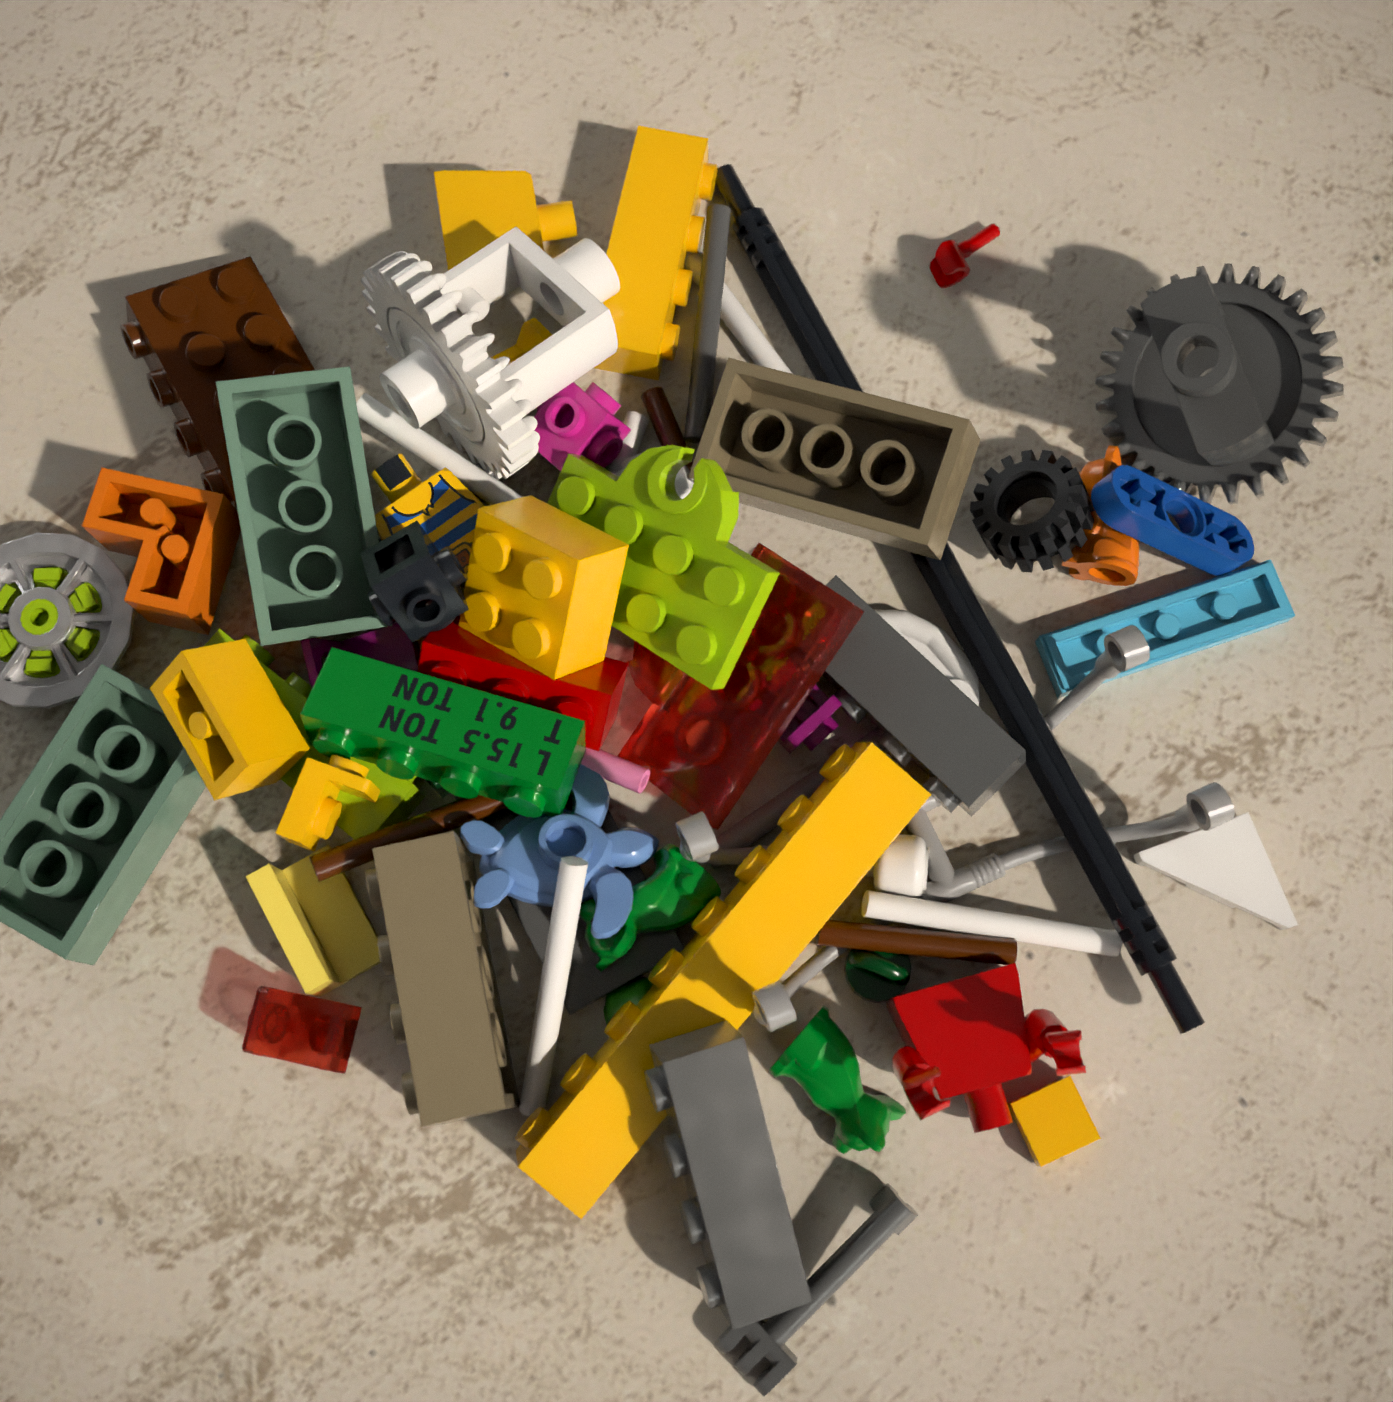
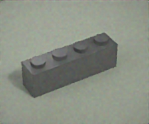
[782,575,1026,817]
[644,1020,812,1330]

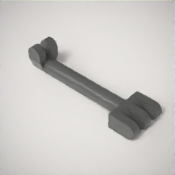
[715,1183,918,1397]

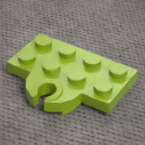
[547,445,780,690]

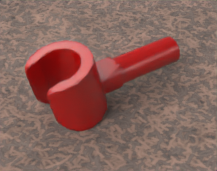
[929,223,1000,288]

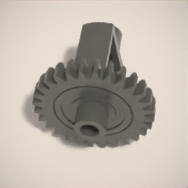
[1095,263,1344,505]

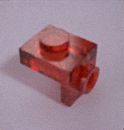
[242,986,362,1074]

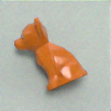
[1062,445,1139,586]

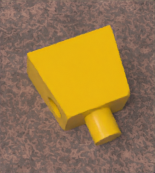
[434,170,578,271]

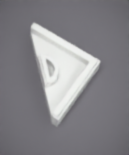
[1133,812,1298,930]

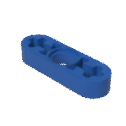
[1091,465,1254,576]

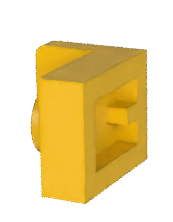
[275,755,381,852]

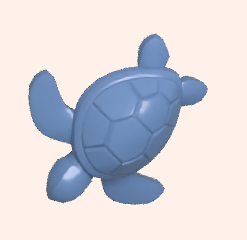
[460,764,659,939]

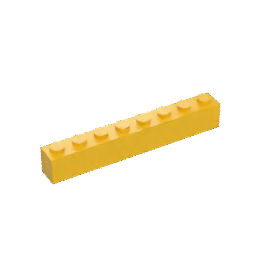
[515,742,931,1219]

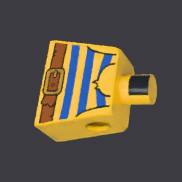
[371,453,485,575]

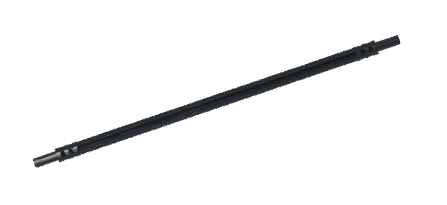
[715,164,1205,1034]

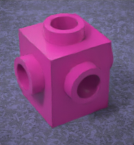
[534,382,631,472]

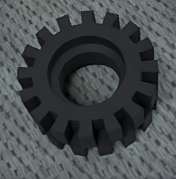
[970,450,1094,572]

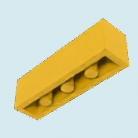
[594,125,717,381]

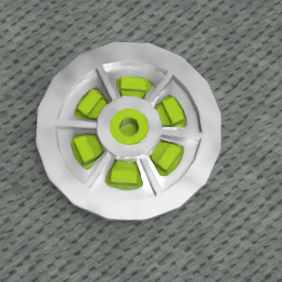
[0,533,136,708]

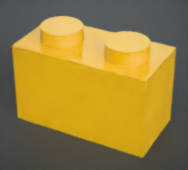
[150,639,310,801]

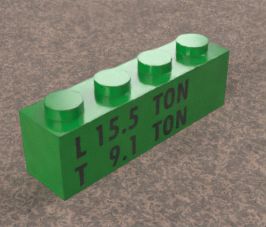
[300,647,586,818]

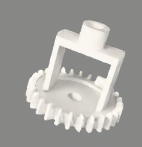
[361,226,620,479]

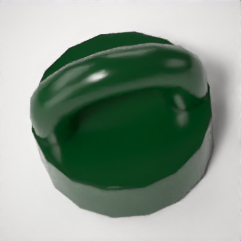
[844,949,912,1003]

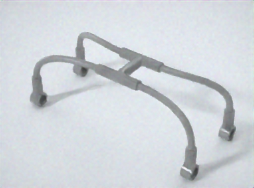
[675,625,1235,1032]

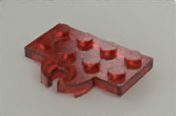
[618,543,865,830]

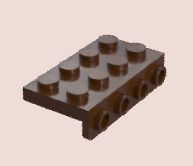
[120,256,315,512]

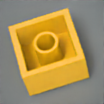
[458,495,629,680]

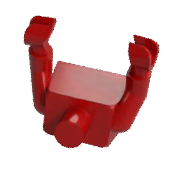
[886,963,1086,1133]

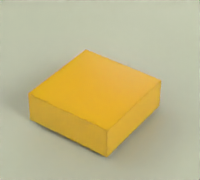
[1007,1076,1101,1167]

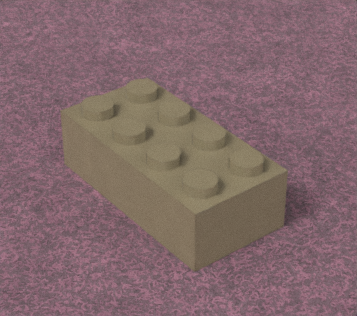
[688,358,980,560]
[366,831,520,1127]

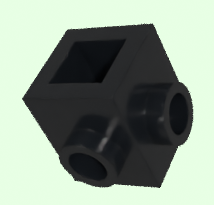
[360,521,469,643]

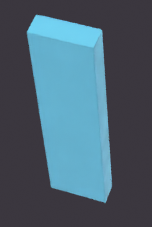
[1035,559,1295,699]

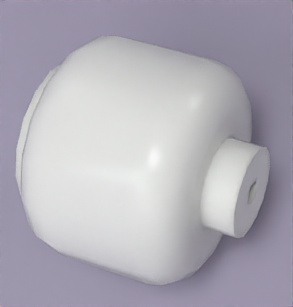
[865,834,930,898]

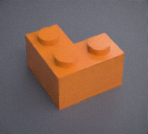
[82,467,241,635]

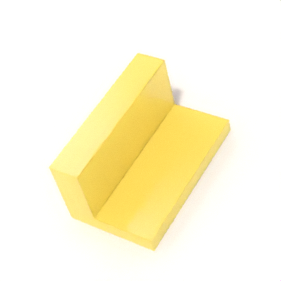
[245,845,381,997]

